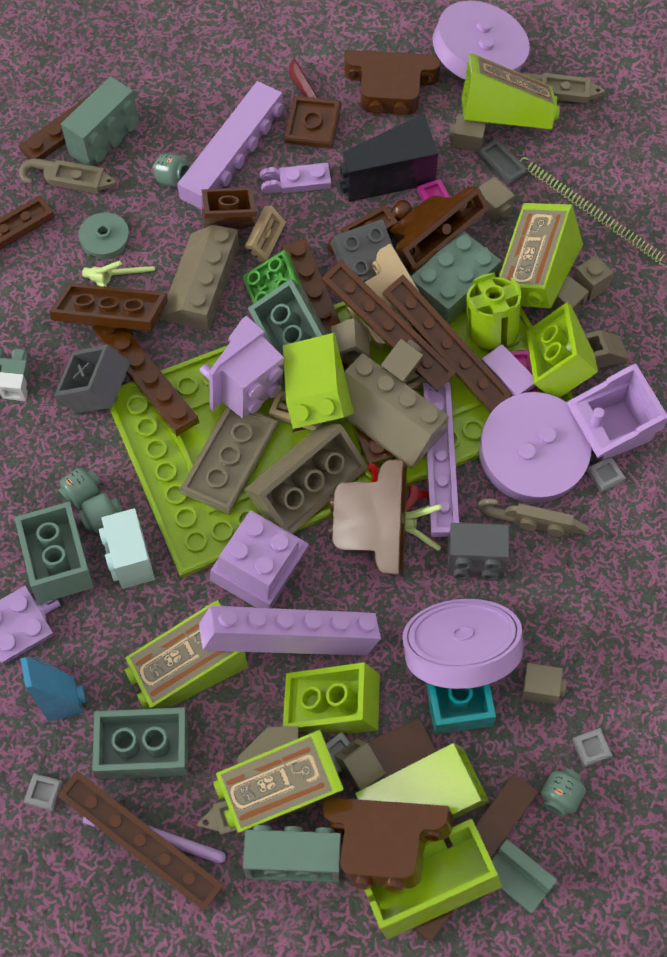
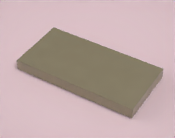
[180,406,279,515]

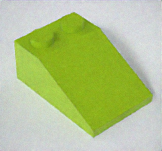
[526,302,598,398]
[283,333,354,429]
[283,662,380,734]

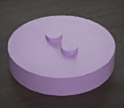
[433,1,530,80]
[479,392,592,503]
[403,599,523,689]

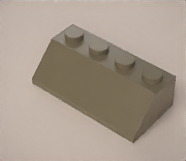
[159,224,240,331]
[343,353,449,469]
[244,421,368,534]

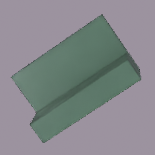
[491,839,557,914]

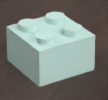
[99,508,155,589]

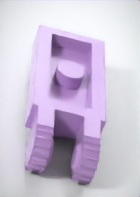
[260,163,331,194]

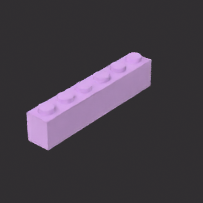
[177,81,284,209]
[199,606,381,656]

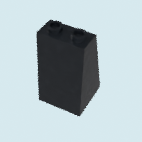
[339,114,438,202]

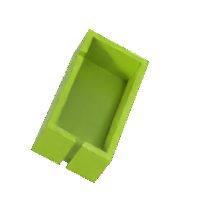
[364,819,503,940]

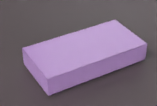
[481,344,536,396]

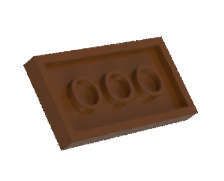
[50,283,168,331]

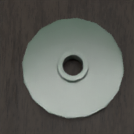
[78,212,130,259]

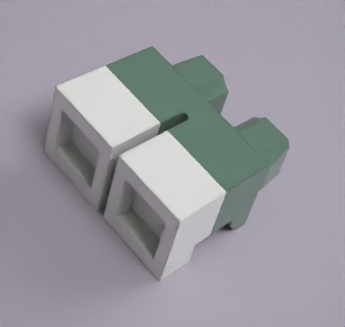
[0,349,31,401]

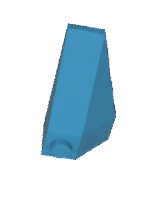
[20,657,87,722]

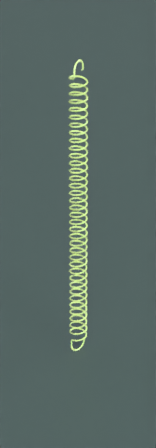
[520,157,667,268]

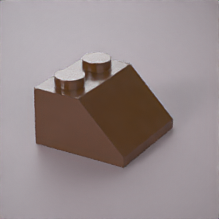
[201,187,257,229]

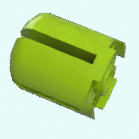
[467,273,521,351]

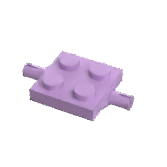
[0,586,61,665]

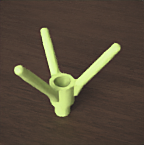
[82,261,155,287]
[405,504,442,551]

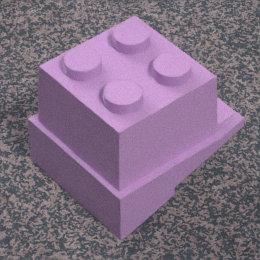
[200,316,284,418]
[567,363,667,460]
[210,510,309,608]

